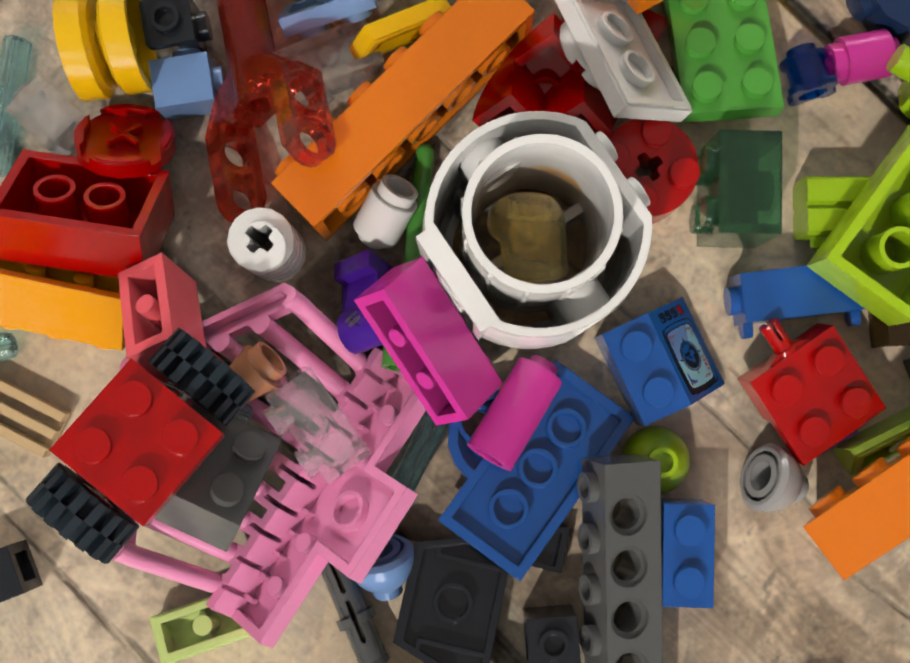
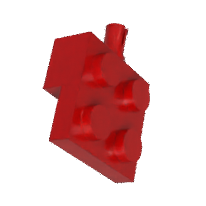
[737,318,887,466]

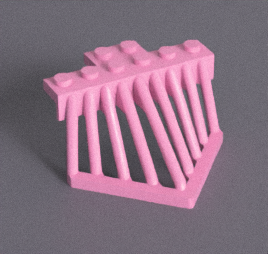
[112,283,426,649]

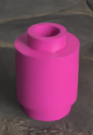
[821,28,900,86]

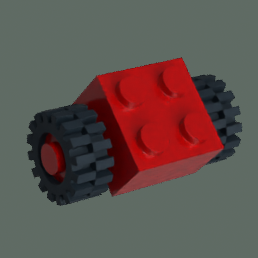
[26,328,255,564]

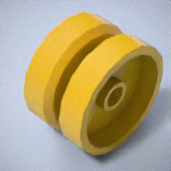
[52,0,157,103]

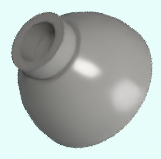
[740,443,809,513]

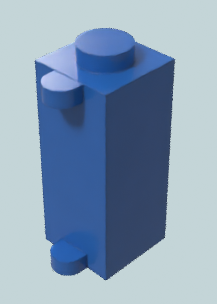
[723,266,865,339]

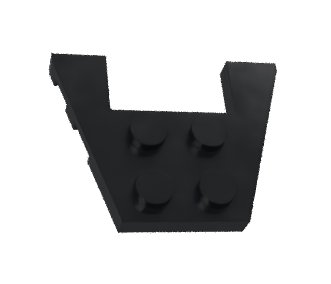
[393,527,570,663]

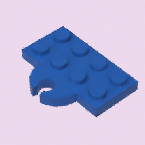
[438,360,635,581]

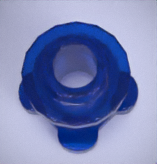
[779,43,838,106]

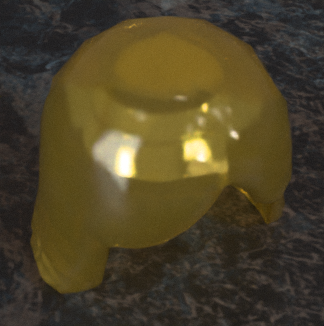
[487,192,569,282]

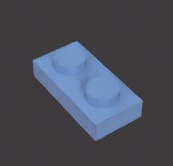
[278,0,379,38]

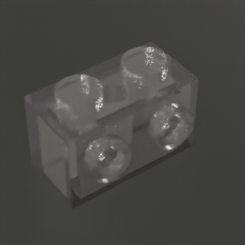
[262,365,371,485]

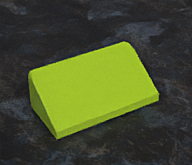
[832,406,910,476]

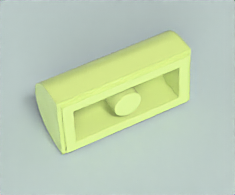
[149,596,251,663]

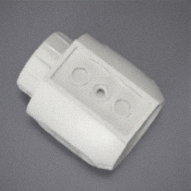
[416,111,652,349]

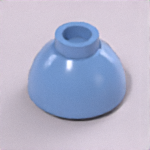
[355,534,414,601]

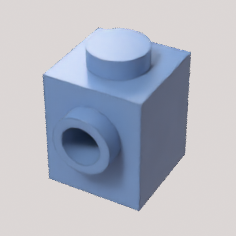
[148,48,229,121]

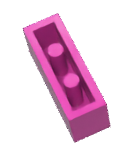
[354,256,503,426]

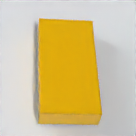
[349,0,451,63]

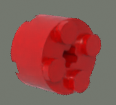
[609,119,700,224]

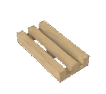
[0,377,71,458]

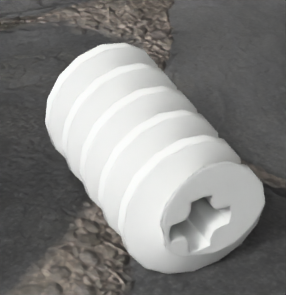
[227,207,306,283]

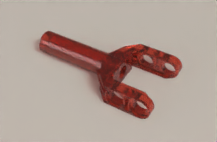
[205,0,336,224]

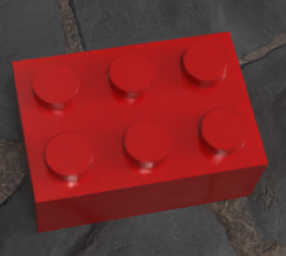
[0,149,175,277]

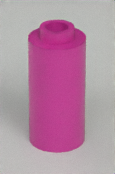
[467,355,562,471]

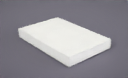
[555,0,693,122]

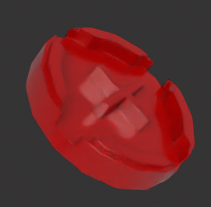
[74,104,176,179]

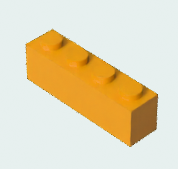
[0,260,125,351]

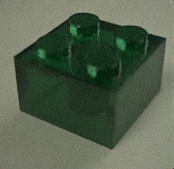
[689,129,782,248]

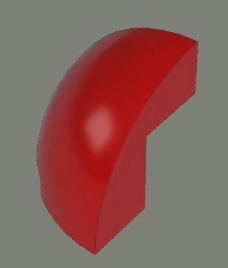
[472,13,614,138]

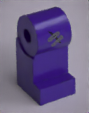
[334,249,394,354]

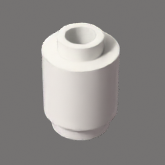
[353,174,418,249]

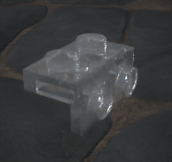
[275,19,386,109]

